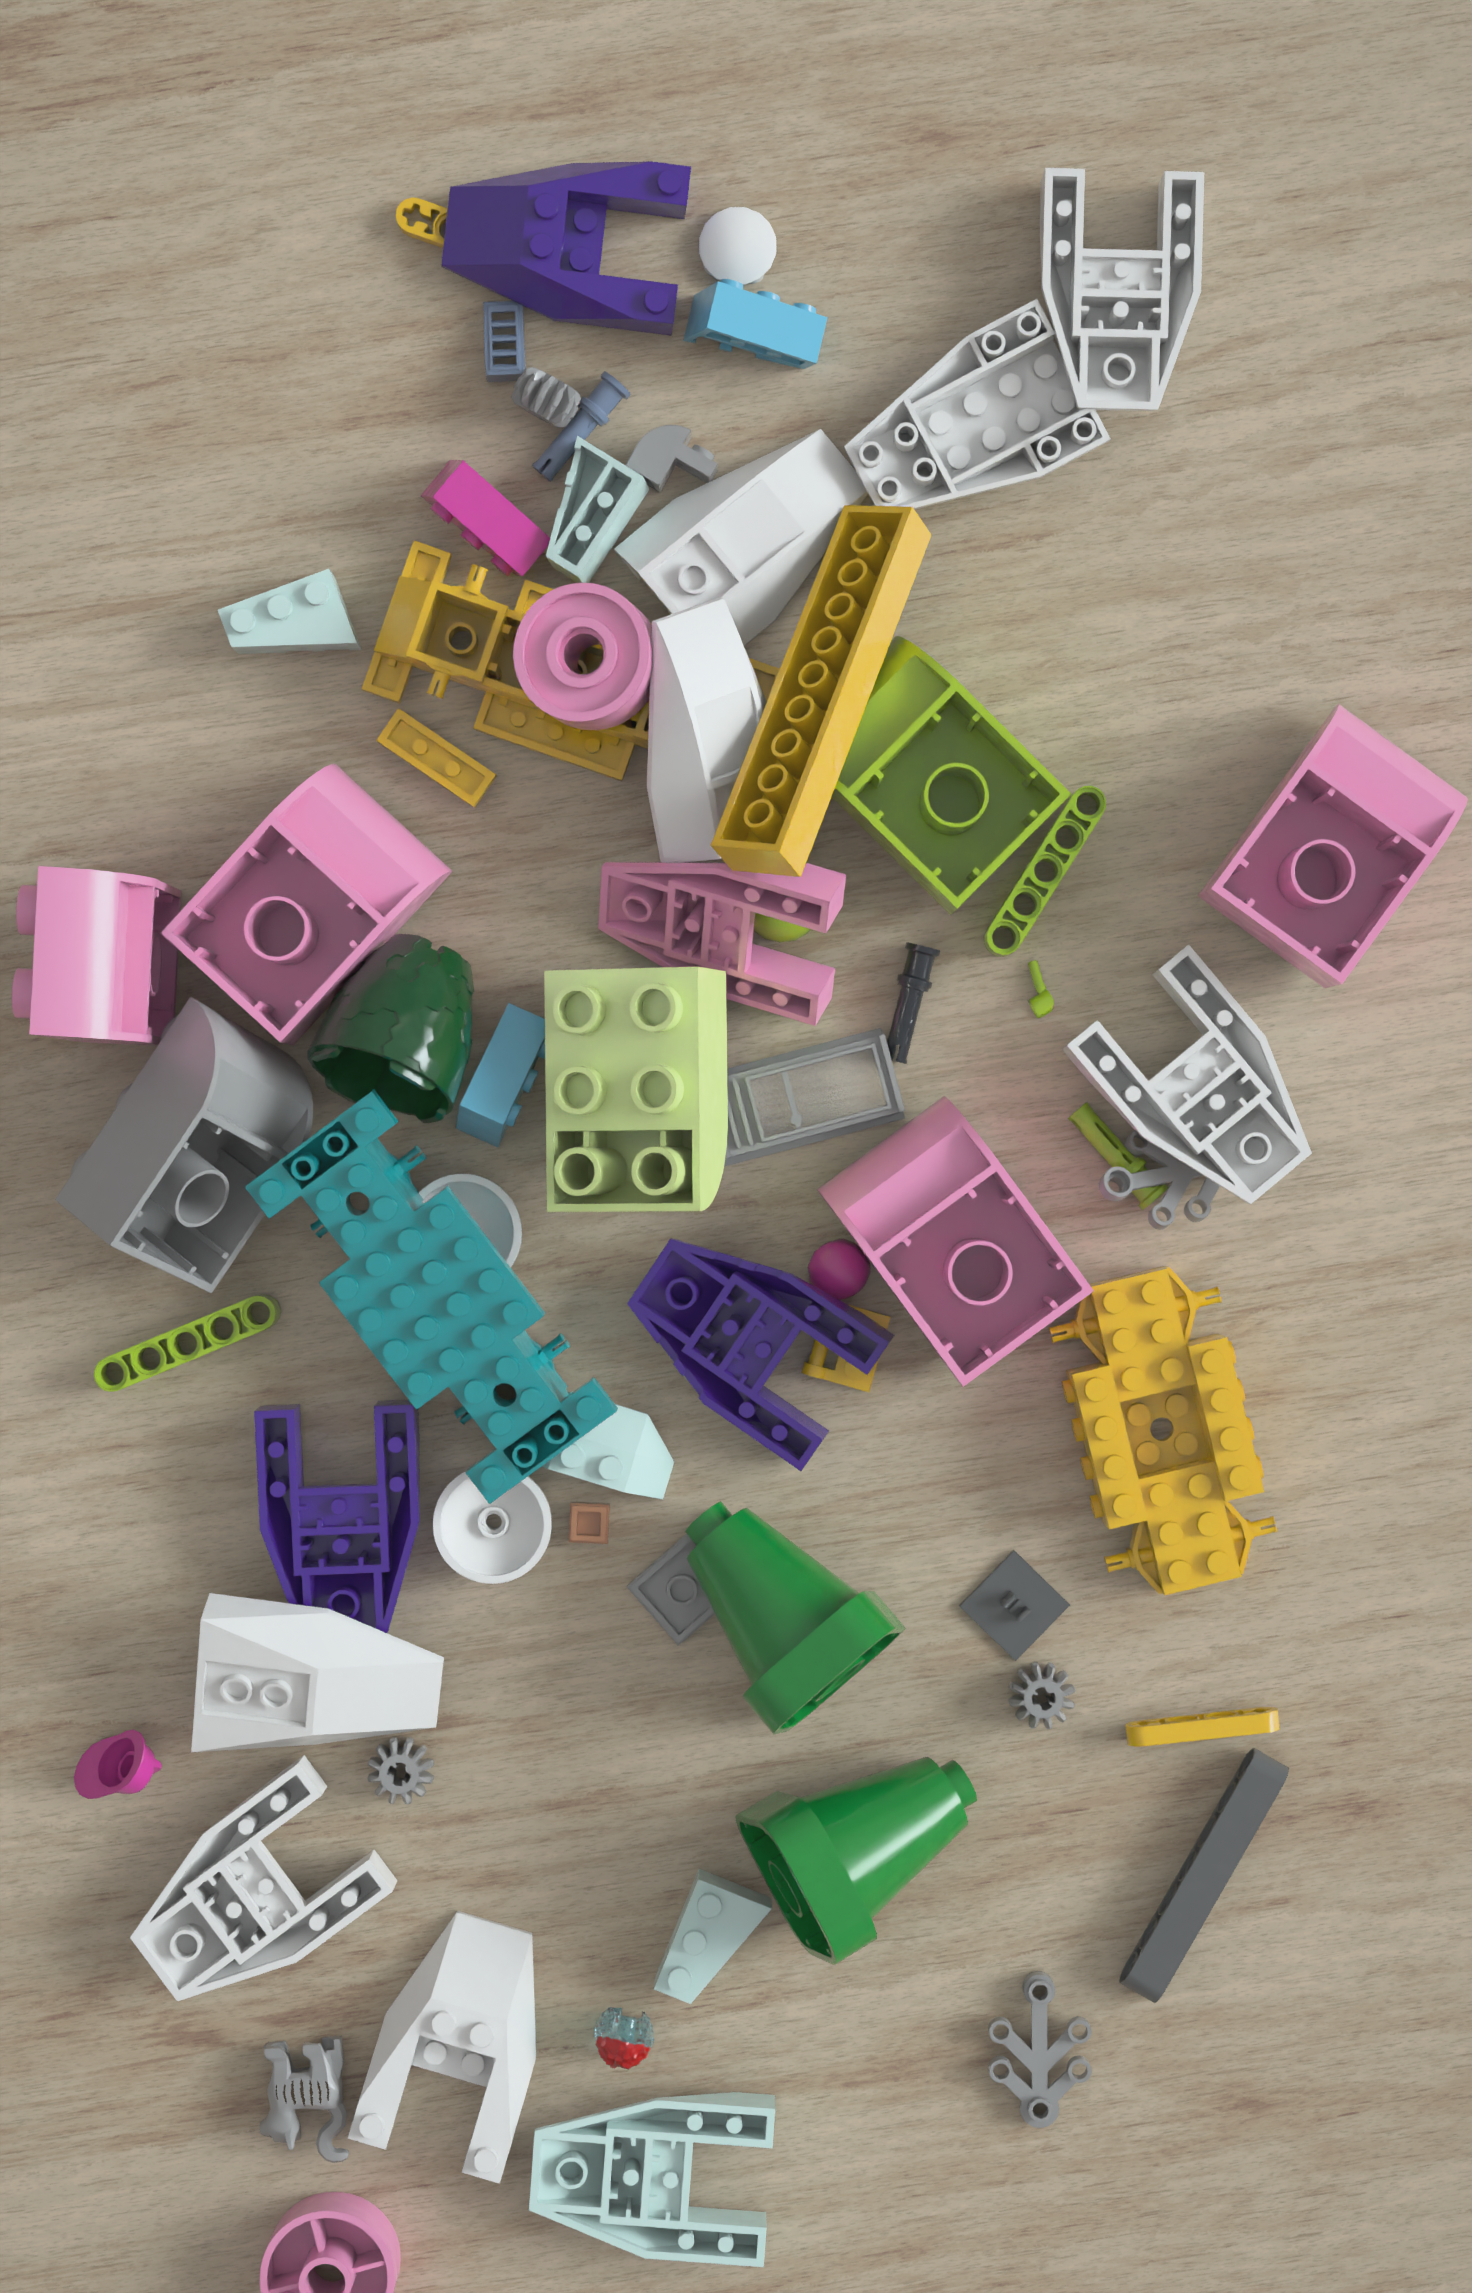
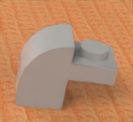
[626,425,718,493]

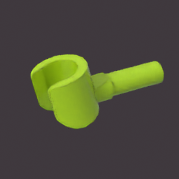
[1028,960,1054,1018]

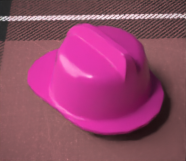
[74,1729,162,1799]

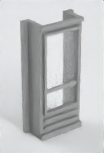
[724,1028,905,1167]

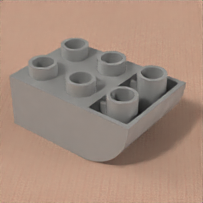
[55,997,313,1293]

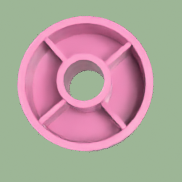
[513,583,652,730]
[260,2192,401,2293]

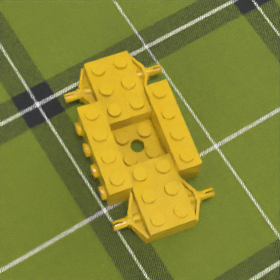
[1049,1266,1277,1595]

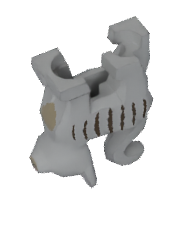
[259,2036,349,2163]

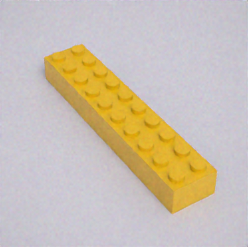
[710,505,931,877]

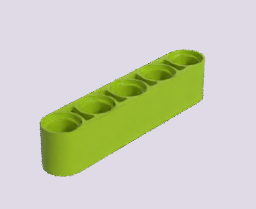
[984,786,1106,957]
[94,1294,281,1392]

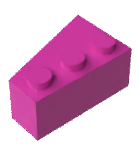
[421,460,550,577]

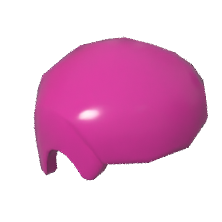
[808,1239,871,1300]

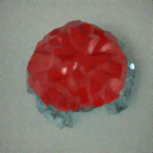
[594,2007,655,2070]

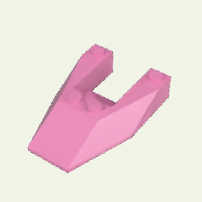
[598,862,846,1026]

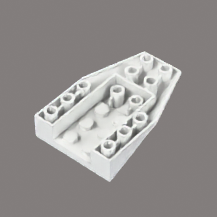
[191,1593,444,1752]

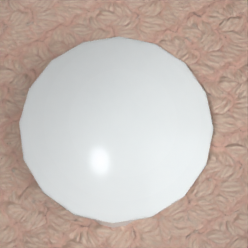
[699,207,776,285]

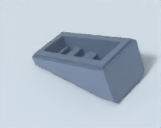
[483,301,526,382]

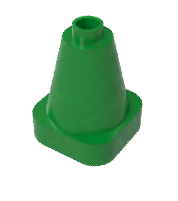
[685,1501,905,1735]
[735,1757,977,1965]

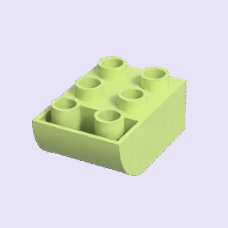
[544,967,728,1212]

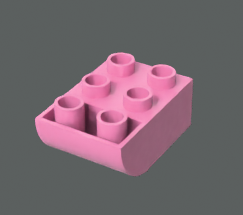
[1198,704,1468,988]
[161,764,453,1045]
[12,866,181,1046]
[817,1096,1094,1387]

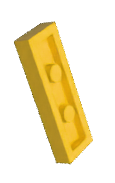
[376,708,497,808]

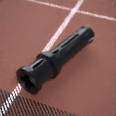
[887,942,940,1064]

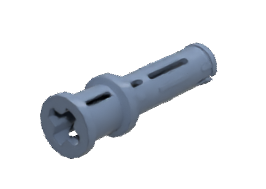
[532,371,631,482]

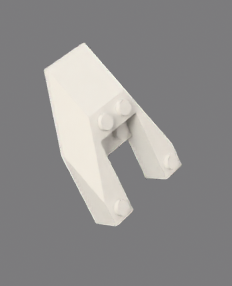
[1040,168,1204,411]
[1062,945,1312,1204]
[130,1755,397,2001]
[348,1911,536,2184]

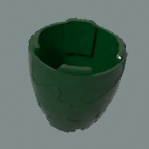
[307,934,474,1123]

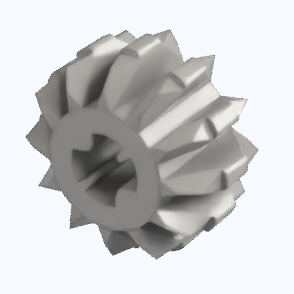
[511,367,581,428]
[1008,1662,1075,1729]
[368,1737,434,1805]

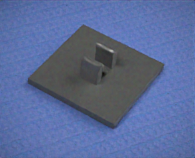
[959,1550,1070,1661]

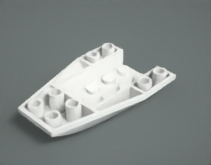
[844,299,1111,510]
[614,429,868,646]
[647,597,767,863]

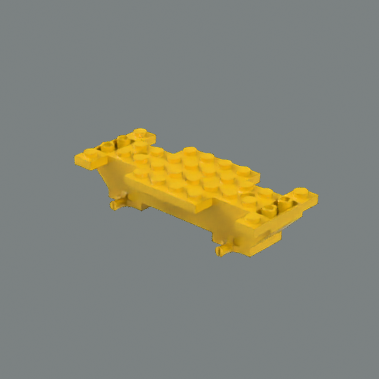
[362,540,780,782]

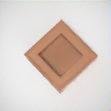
[568,1502,610,1544]

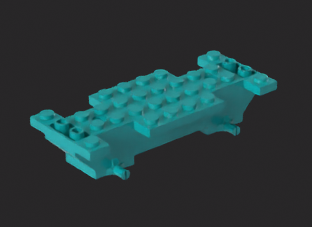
[245,1090,618,1504]

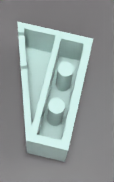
[546,436,649,583]
[218,569,362,654]
[654,1869,772,2004]

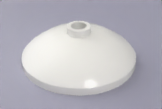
[419,1174,522,1268]
[433,1471,552,1584]

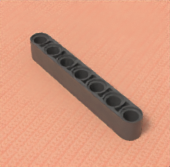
[1119,1748,1289,2003]

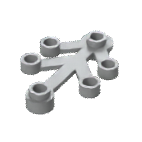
[1099,1130,1220,1230]
[988,1971,1092,2128]

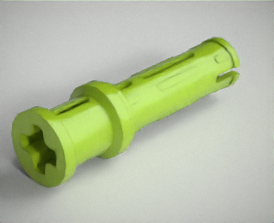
[1068,1102,1168,1210]

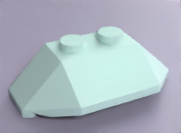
[542,1391,674,1500]

